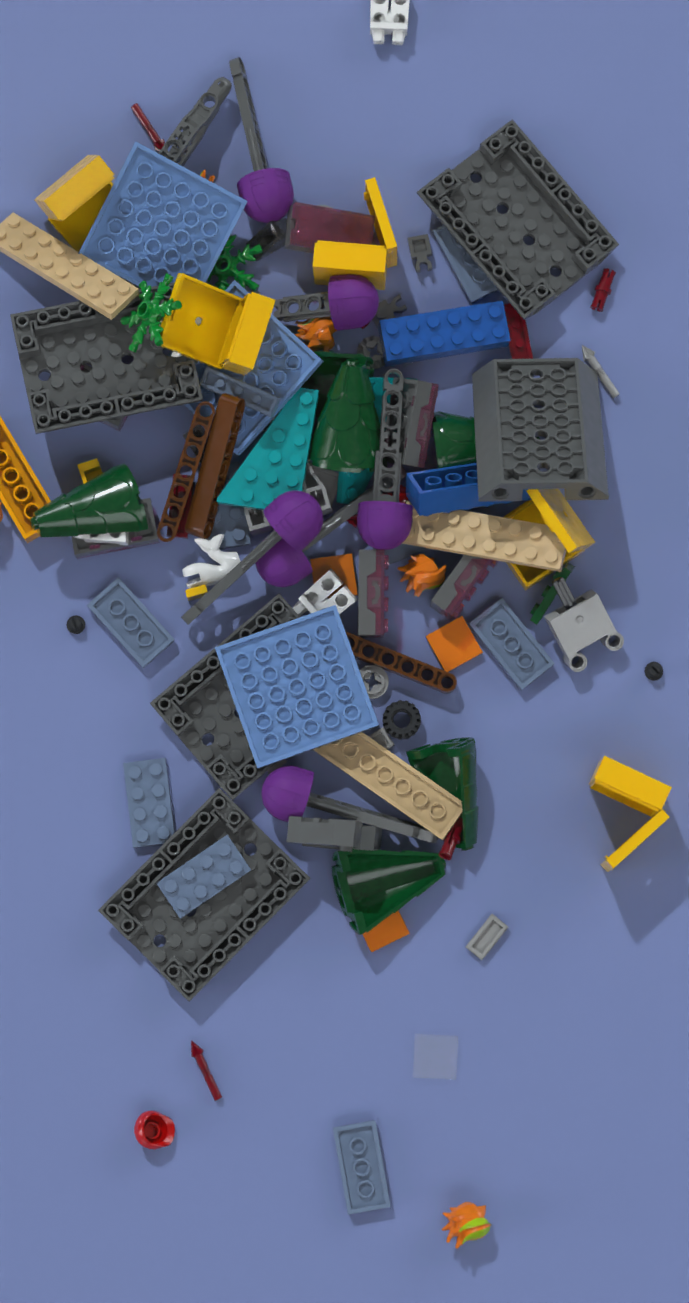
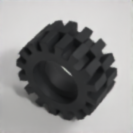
[383,700,421,740]

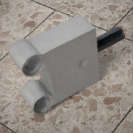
[544,577,624,672]

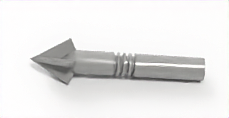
[582,345,620,398]

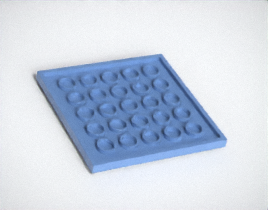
[78,141,247,287]
[168,280,324,456]
[215,605,379,769]

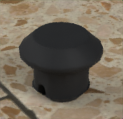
[66,615,85,634]
[644,662,663,681]

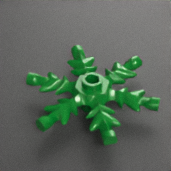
[207,235,263,292]
[121,273,182,353]

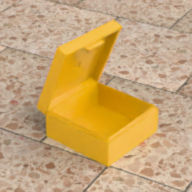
[34,155,115,252]
[313,177,397,290]
[160,273,276,376]
[504,489,595,591]
[589,756,672,872]

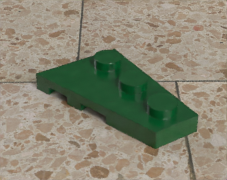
[530,562,575,625]

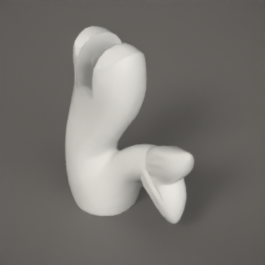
[182,534,241,589]

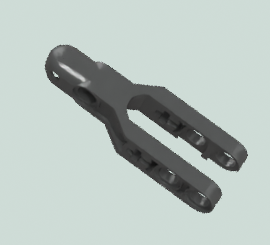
[159,77,232,166]

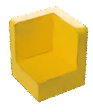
[77,458,103,484]

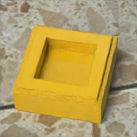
[185,585,208,601]

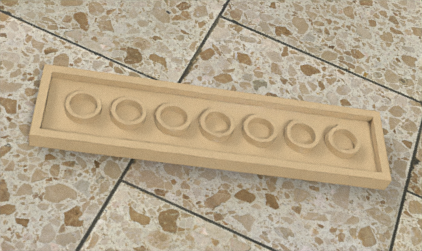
[0,212,139,320]
[402,501,566,572]
[312,732,462,841]

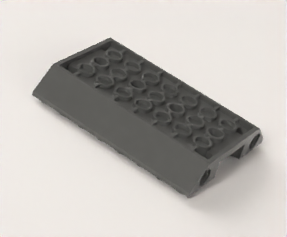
[417,119,619,320]
[10,282,203,434]
[472,358,609,501]
[150,593,300,800]
[98,788,311,1001]

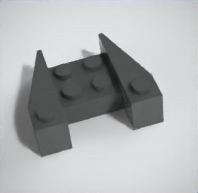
[286,816,382,852]

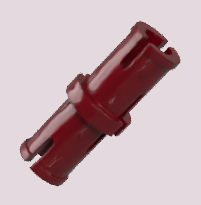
[590,268,616,312]
[439,817,463,860]

